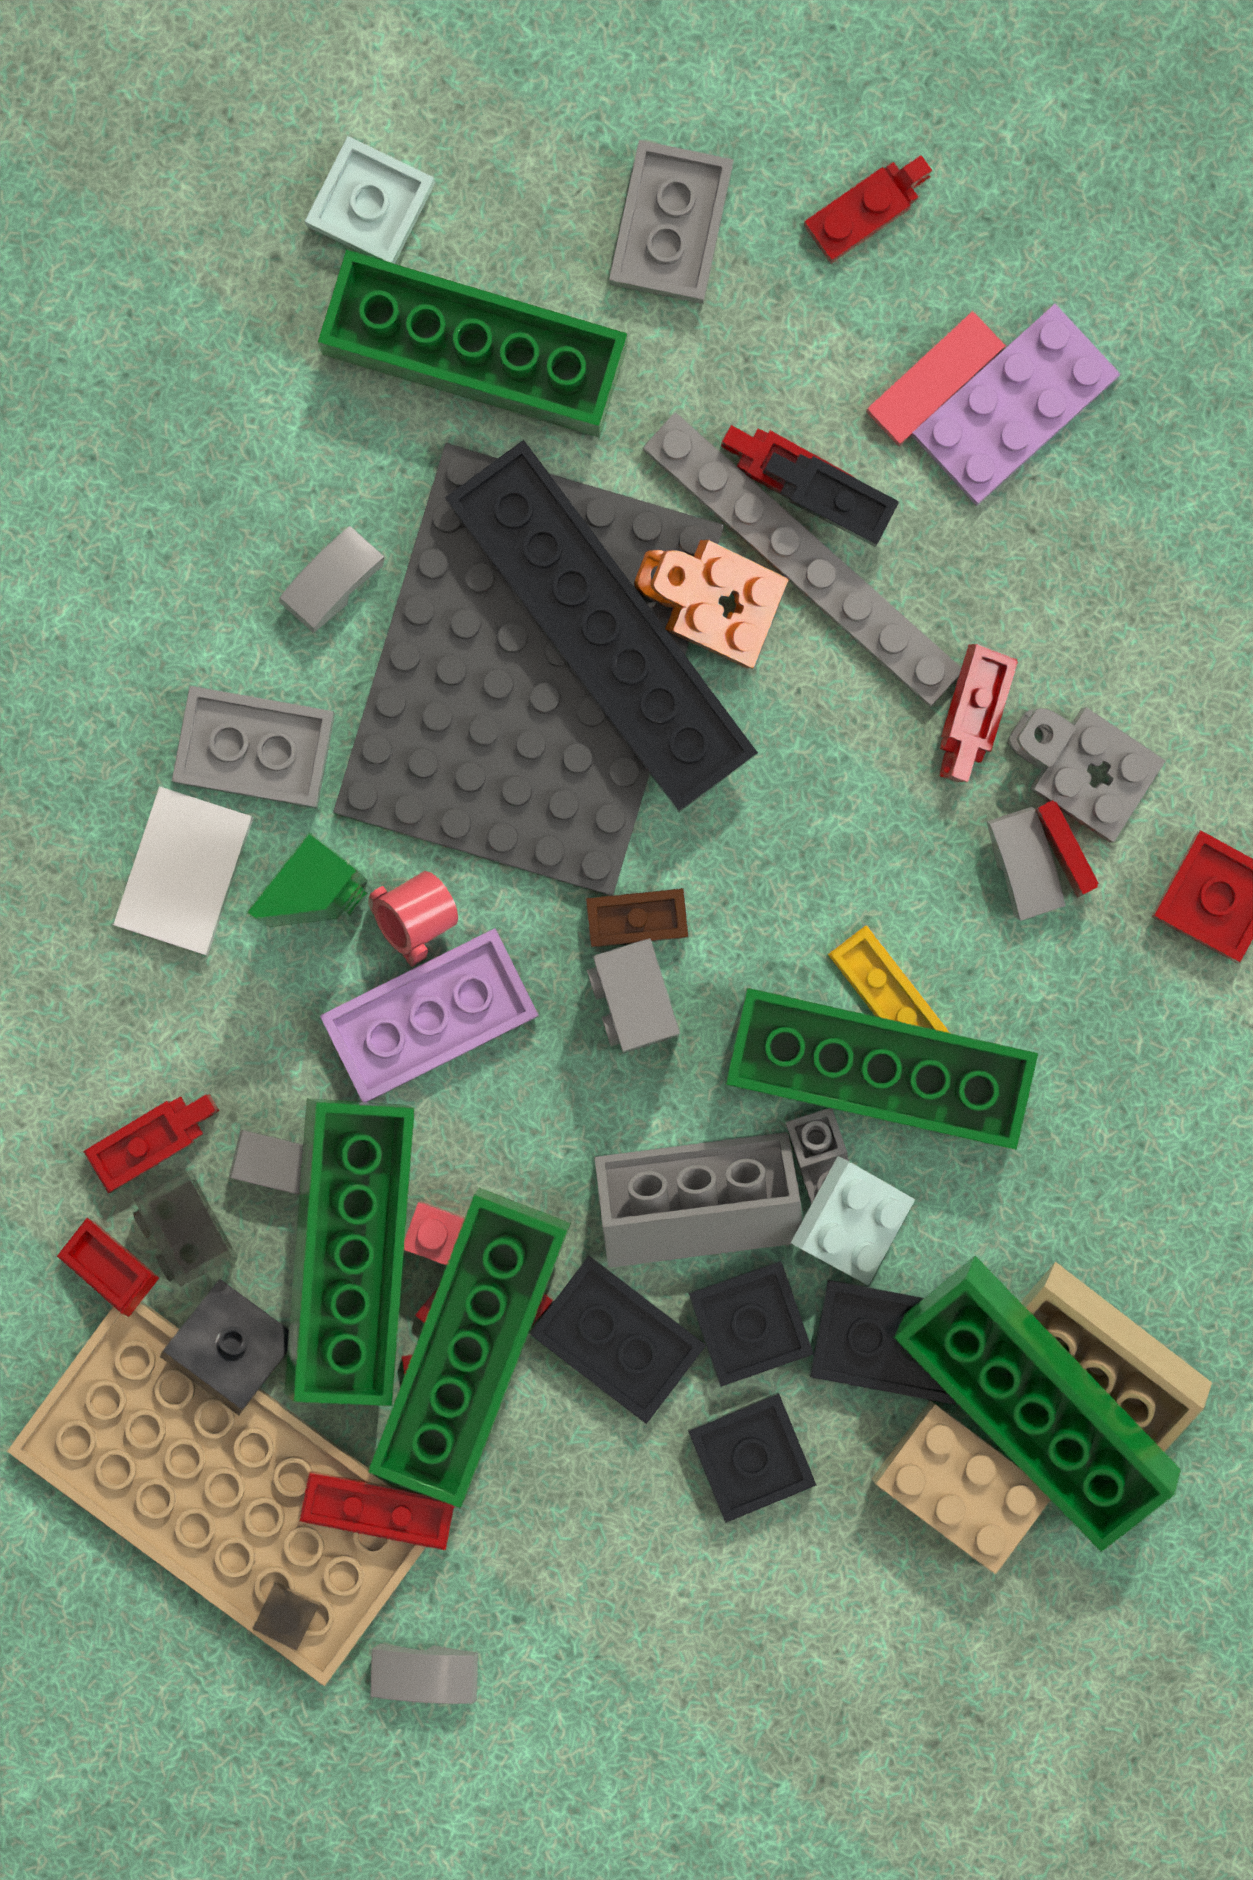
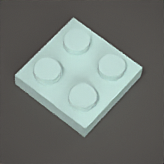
[305,136,435,264]
[791,1156,915,1286]

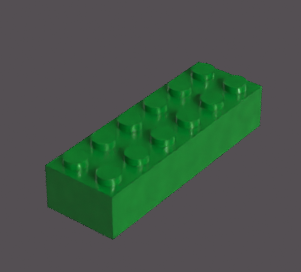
[318,249,627,438]
[725,988,1038,1150]
[284,1098,415,1406]
[368,1187,571,1508]
[894,1255,1181,1552]

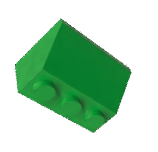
[247,833,368,927]

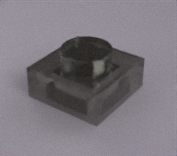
[252,1582,320,1651]

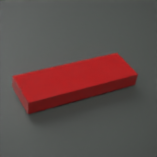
[299,1471,455,1550]

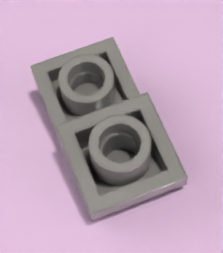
[279,526,385,633]
[987,807,1065,921]
[785,1108,849,1204]
[229,1129,303,1195]
[371,1644,478,1704]

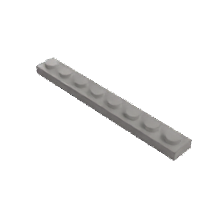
[643,412,961,707]

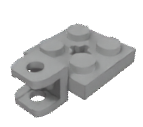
[1008,707,1166,842]

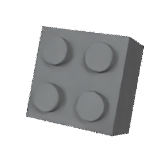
[587,938,680,1054]

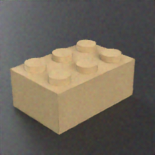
[872,1400,1050,1575]

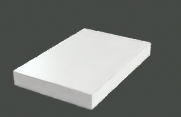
[113,786,253,956]

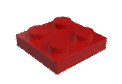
[1151,830,1253,963]

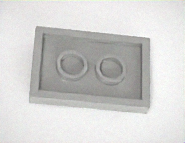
[609,140,734,304]
[172,686,335,809]

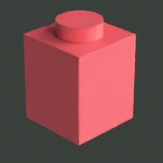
[404,1201,465,1265]

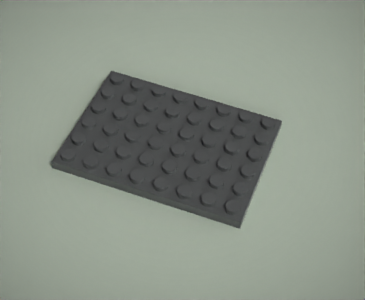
[333,443,724,896]

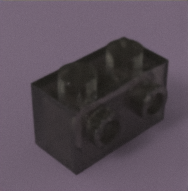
[133,1171,238,1287]

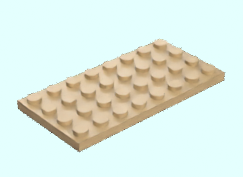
[7,1301,426,1686]

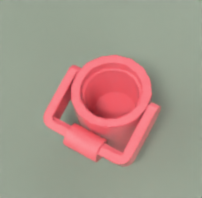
[368,871,458,967]

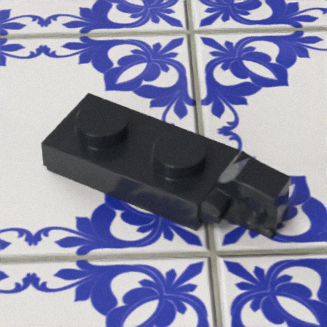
[762,452,899,547]

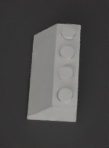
[595,1132,802,1268]

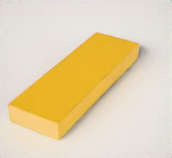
[828,925,950,1033]

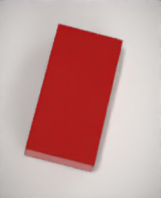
[1035,800,1099,898]
[57,1218,159,1317]

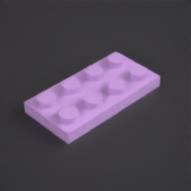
[911,304,1120,506]
[320,928,539,1102]

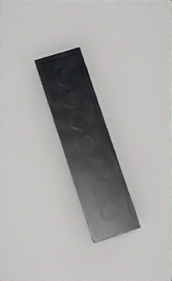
[445,440,758,813]

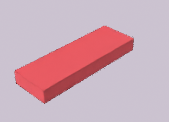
[866,311,1006,446]

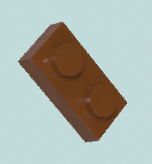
[586,888,689,948]

